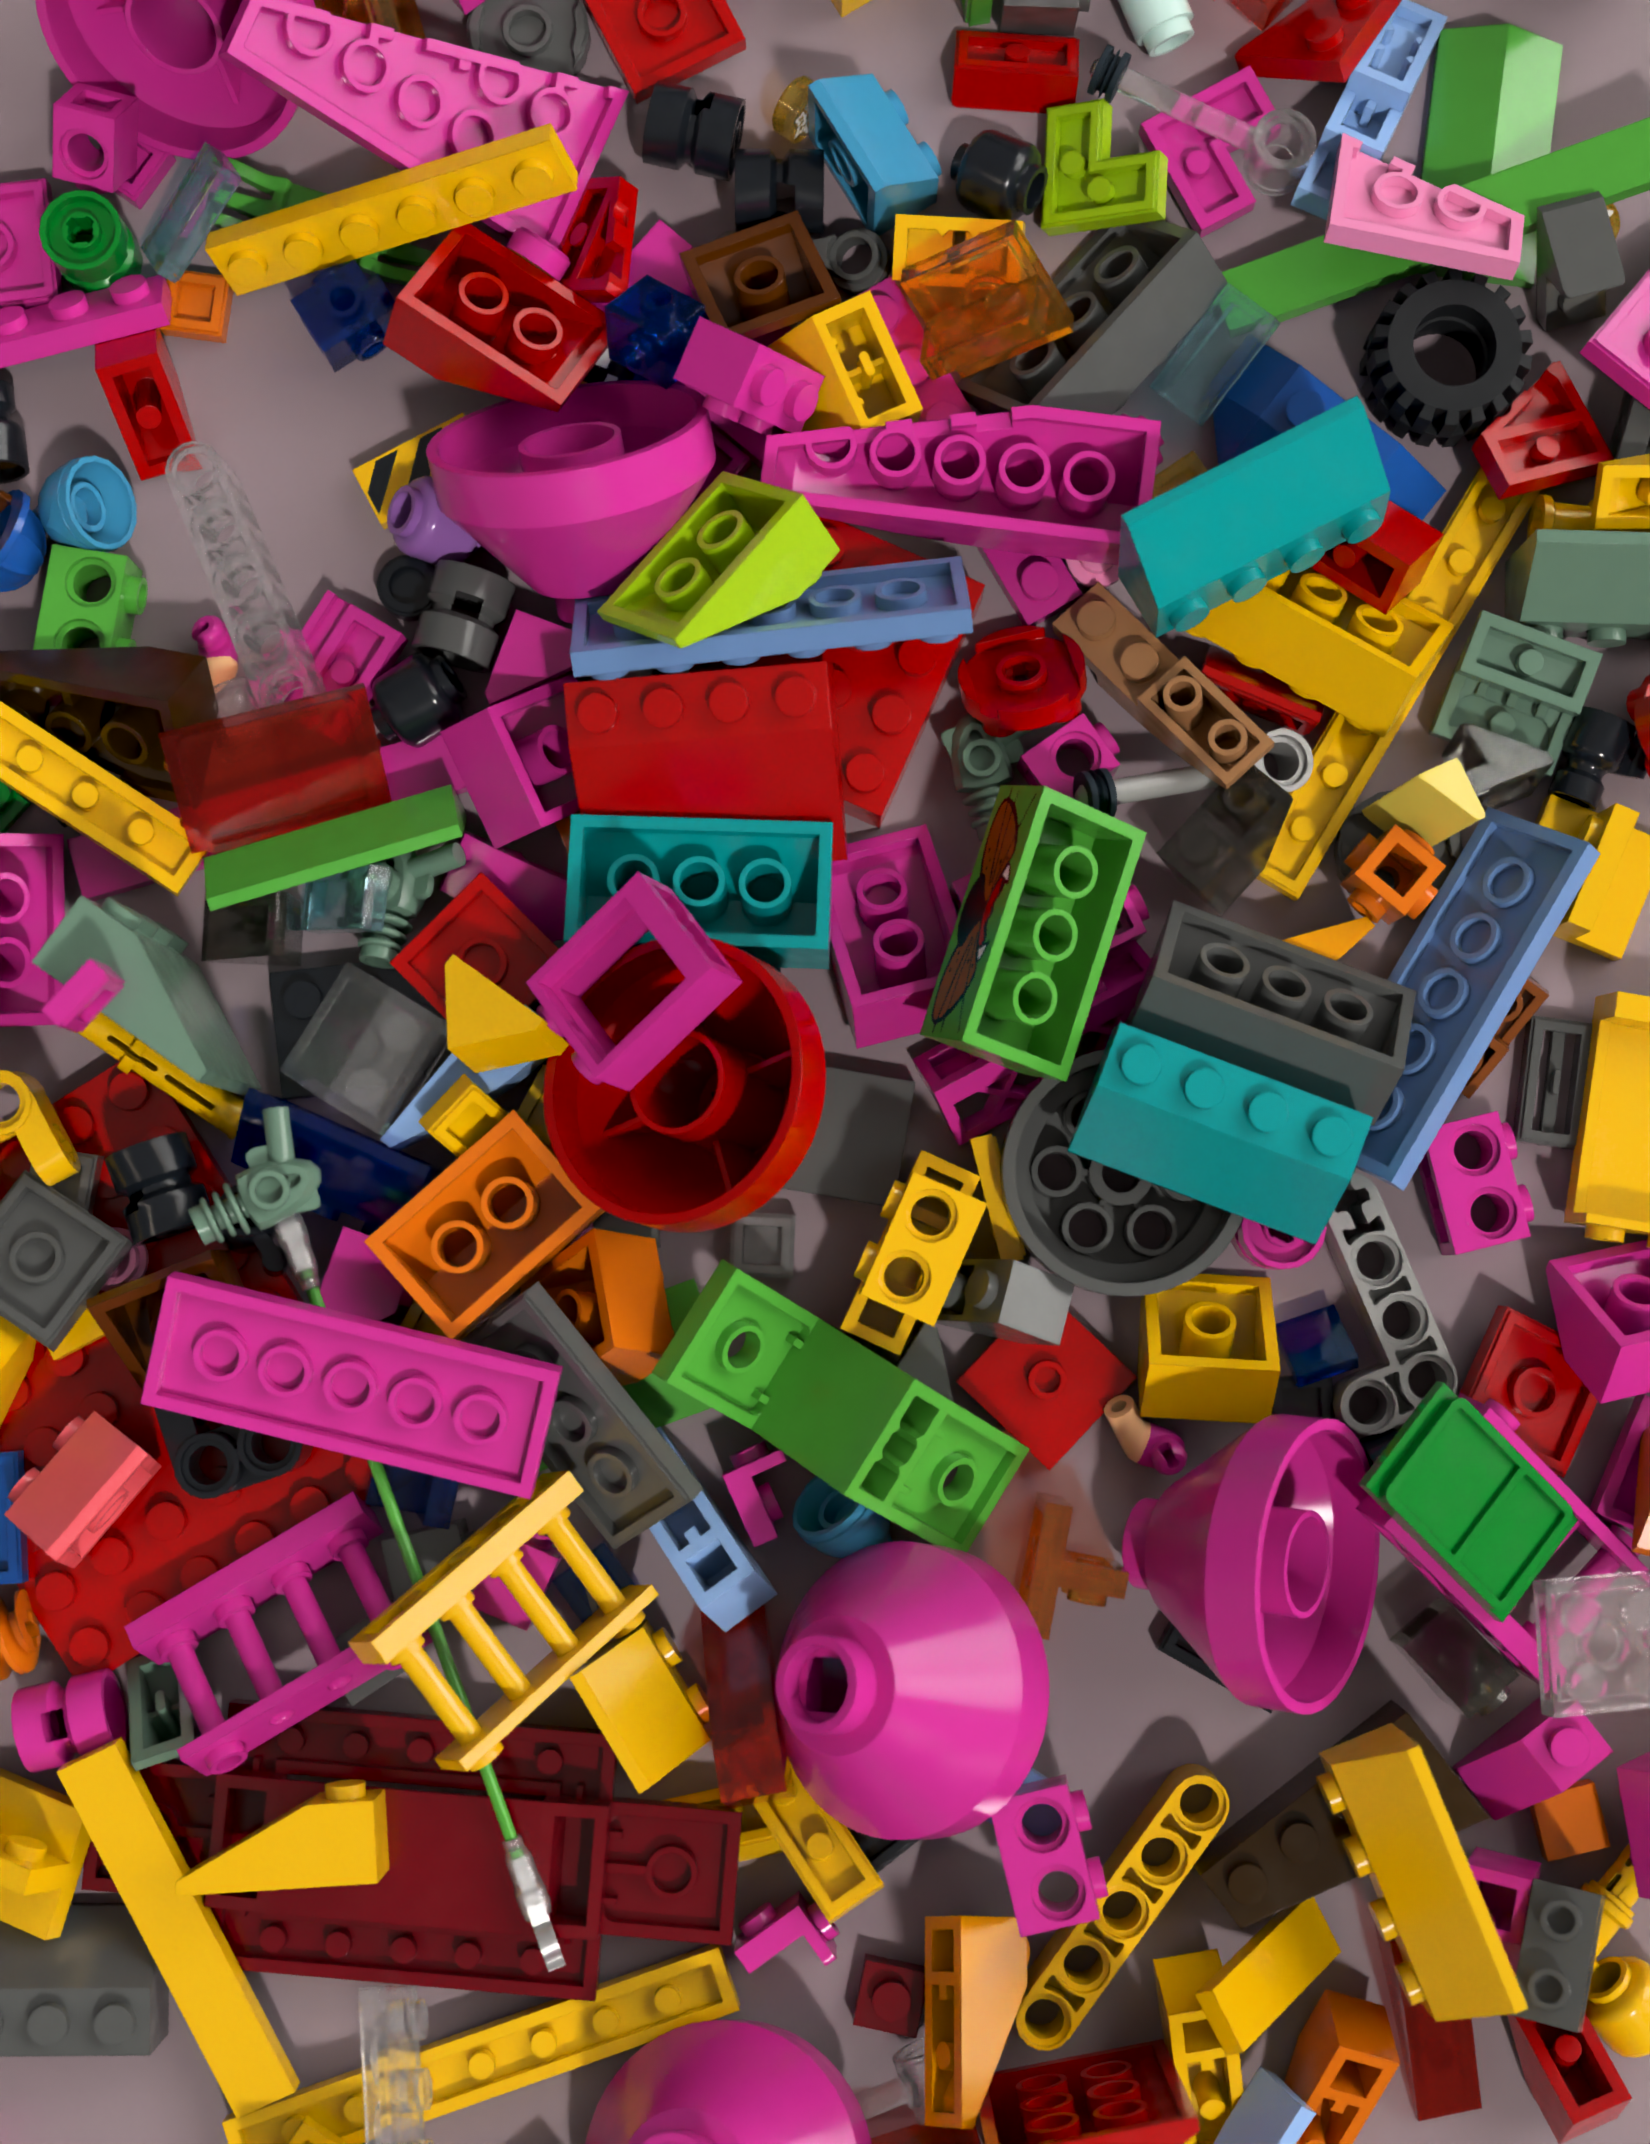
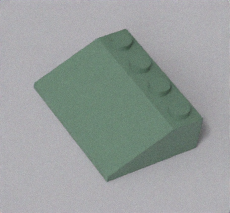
[32,895,262,1099]

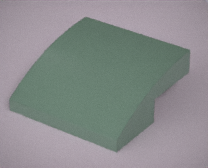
[1428,610,1603,777]

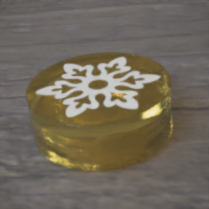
[772,75,814,144]

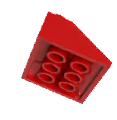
[563,661,848,861]
[979,2039,1200,2144]

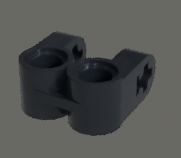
[154,1407,313,1499]

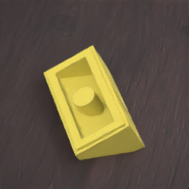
[1361,758,1486,847]

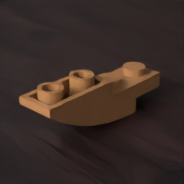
[1052,582,1274,790]

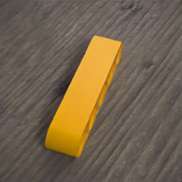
[1014,1764,1230,2051]

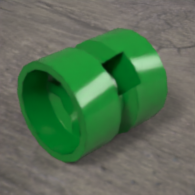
[39,190,143,294]

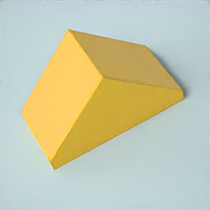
[445,954,569,1073]

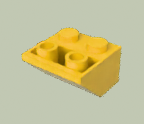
[767,290,923,434]

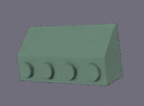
[1505,529,1650,648]

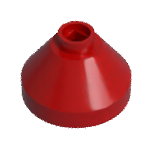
[543,938,826,1233]

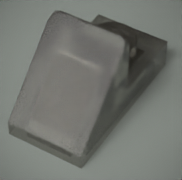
[1442,723,1554,812]

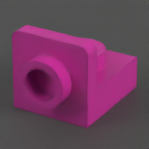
[722,1441,787,1548]

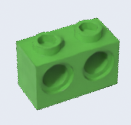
[33,544,148,650]

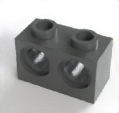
[1509,1878,1606,2033]

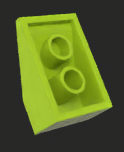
[597,471,840,649]

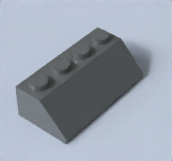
[957,220,1230,415]
[1130,900,1416,1126]
[0,1903,169,2057]

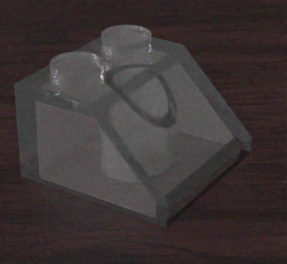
[279,961,447,1136]

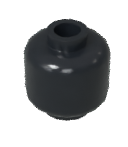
[950,129,1048,220]
[369,652,467,748]

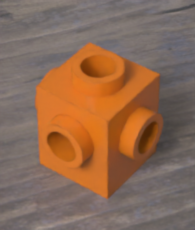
[1340,824,1446,925]

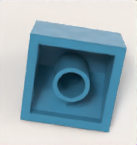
[808,74,942,236]

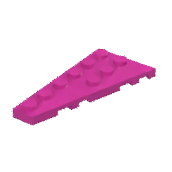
[218,0,629,249]

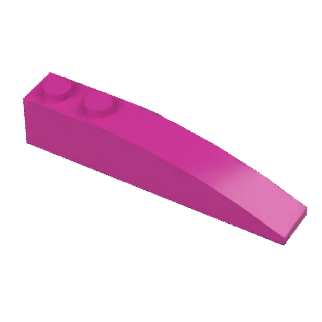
[760,405,1161,565]

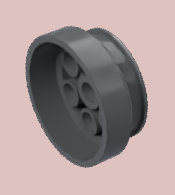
[1000,1049,1243,1296]

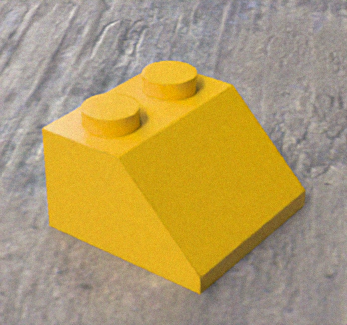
[1137,1274,1281,1423]
[570,1619,716,1794]

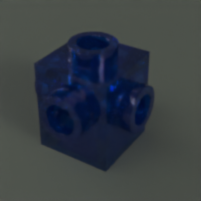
[290,260,395,372]
[605,275,706,389]

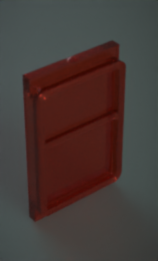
[158,683,392,854]

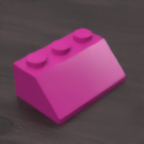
[0,833,65,1027]

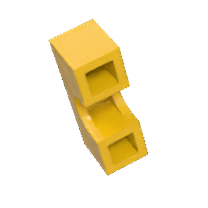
[840,1150,981,1356]

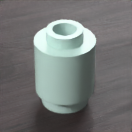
[1118,0,1194,57]

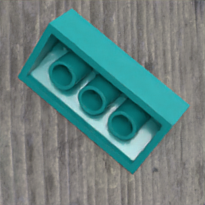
[1118,396,1391,638]
[564,814,833,969]
[1067,1022,1373,1244]

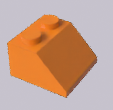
[520,1228,674,1386]

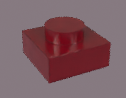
[852,1953,925,2038]

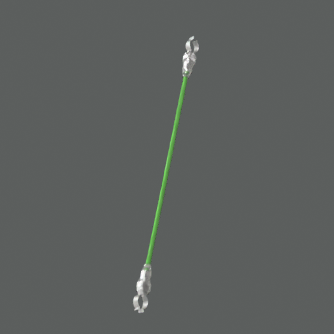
[273,1213,566,1972]

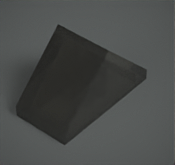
[201,891,305,967]

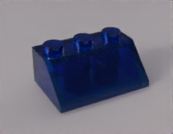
[231,1087,444,1235]

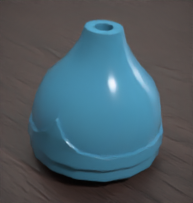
[32,456,137,552]
[792,1476,893,1559]

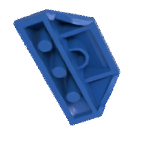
[1210,336,1446,520]

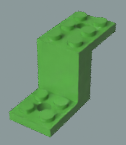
[652,1259,1030,1553]

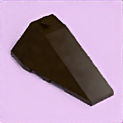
[0,646,219,806]

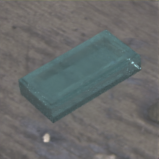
[140,142,242,283]
[1149,283,1281,427]
[300,864,390,934]

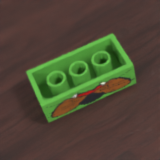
[920,785,1147,1082]

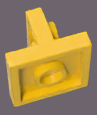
[1535,794,1650,961]
[0,1768,91,1940]

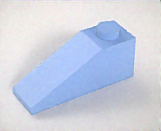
[649,1426,778,1632]

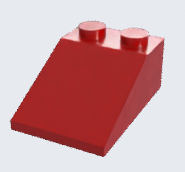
[383,224,623,413]

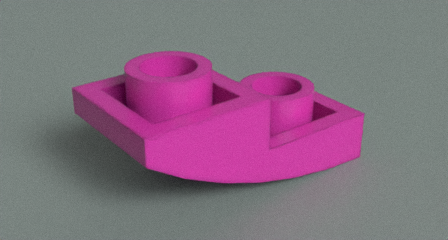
[439,830,567,942]

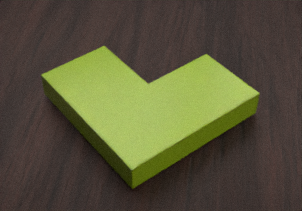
[1041,98,1168,236]

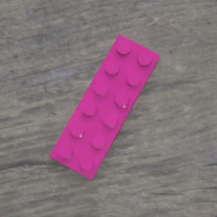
[140,1271,563,1499]

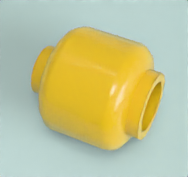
[1586,1956,1650,2058]

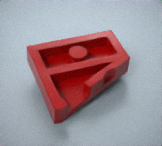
[1234,0,1402,83]
[558,176,638,303]
[1471,361,1614,500]

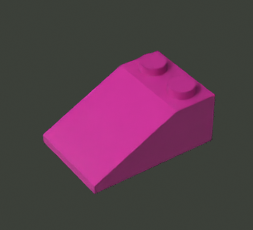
[830,824,958,1049]

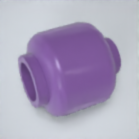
[387,476,481,565]

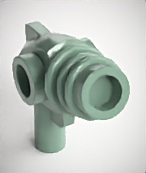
[941,713,1034,841]
[358,842,466,969]
[188,1106,322,1245]

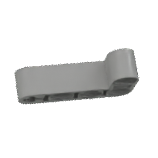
[1324,1172,1458,1435]

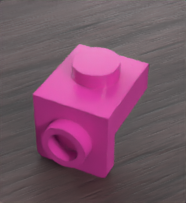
[734,1891,840,1974]

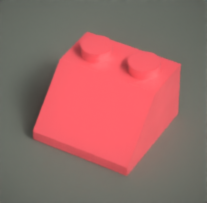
[4,1411,162,1569]

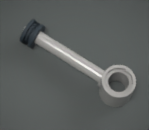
[1073,729,1314,817]

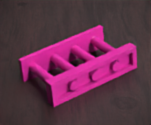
[1356,1393,1650,1694]
[124,1492,433,1776]

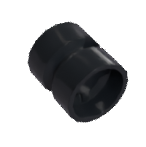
[642,80,746,181]
[735,148,824,233]
[105,1132,211,1246]

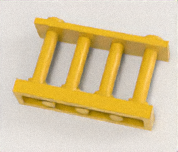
[347,1470,659,1772]

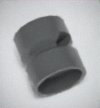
[411,560,516,673]

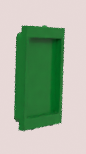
[1359,1381,1578,1623]

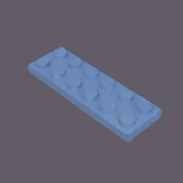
[570,556,973,680]
[1355,807,1600,1191]

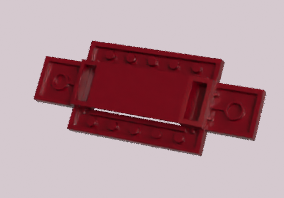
[81,1699,743,2001]

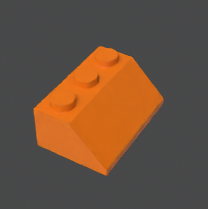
[363,1109,606,1340]

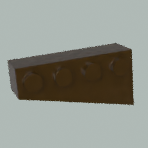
[1194,1700,1489,1929]

